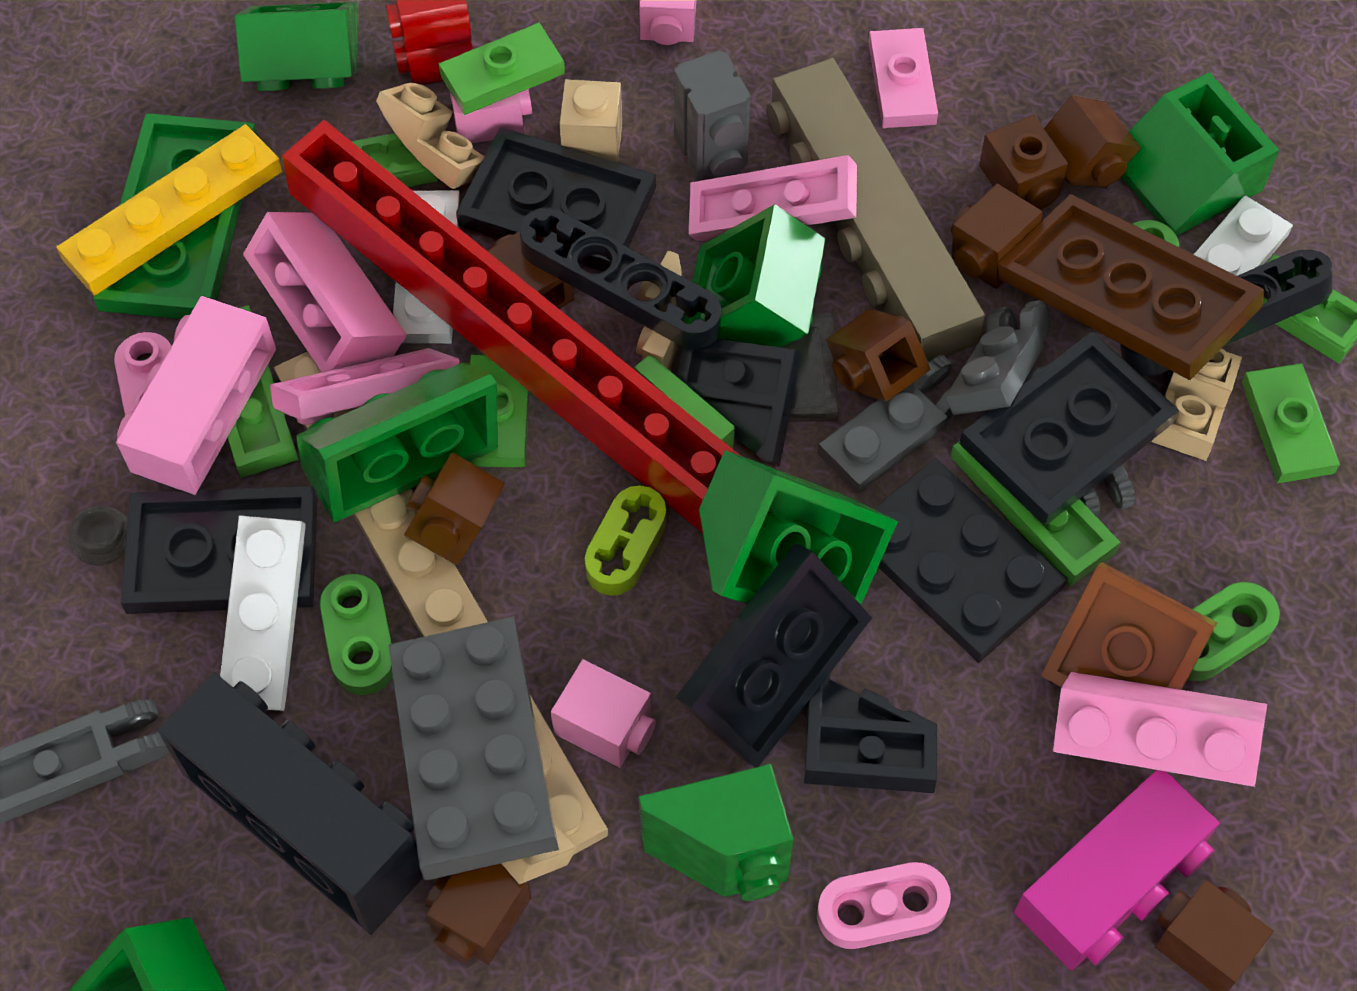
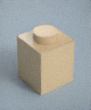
[560,79,622,163]

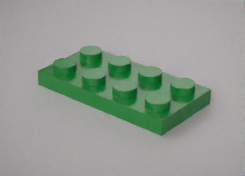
[93,113,259,319]

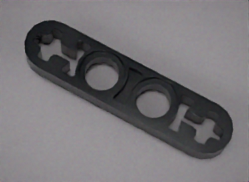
[520,208,721,349]
[1120,249,1333,376]

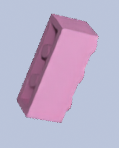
[243,212,407,372]
[116,296,276,495]
[1053,672,1267,787]

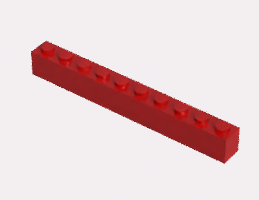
[282,120,741,534]

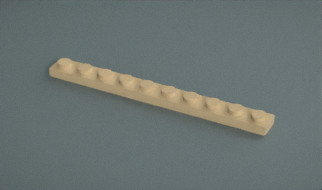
[273,351,608,855]

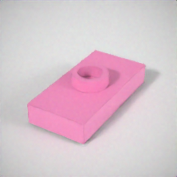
[869,28,938,128]

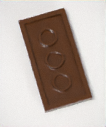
[997,194,1264,380]

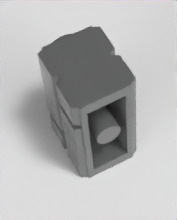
[674,50,751,181]

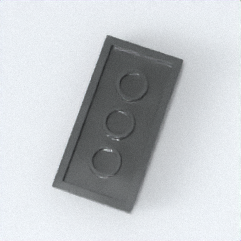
[389,616,559,881]

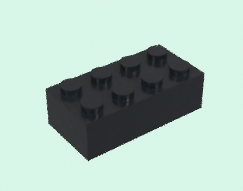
[157,672,424,935]

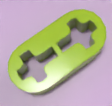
[584,485,667,596]

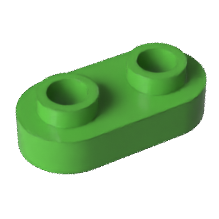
[320,574,393,695]
[1187,582,1280,681]

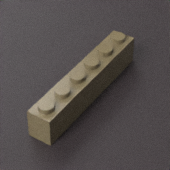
[766,58,985,362]

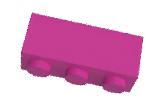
[1014,770,1220,971]

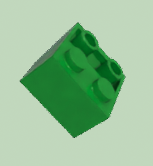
[1121,72,1279,236]

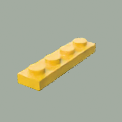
[56,124,283,296]

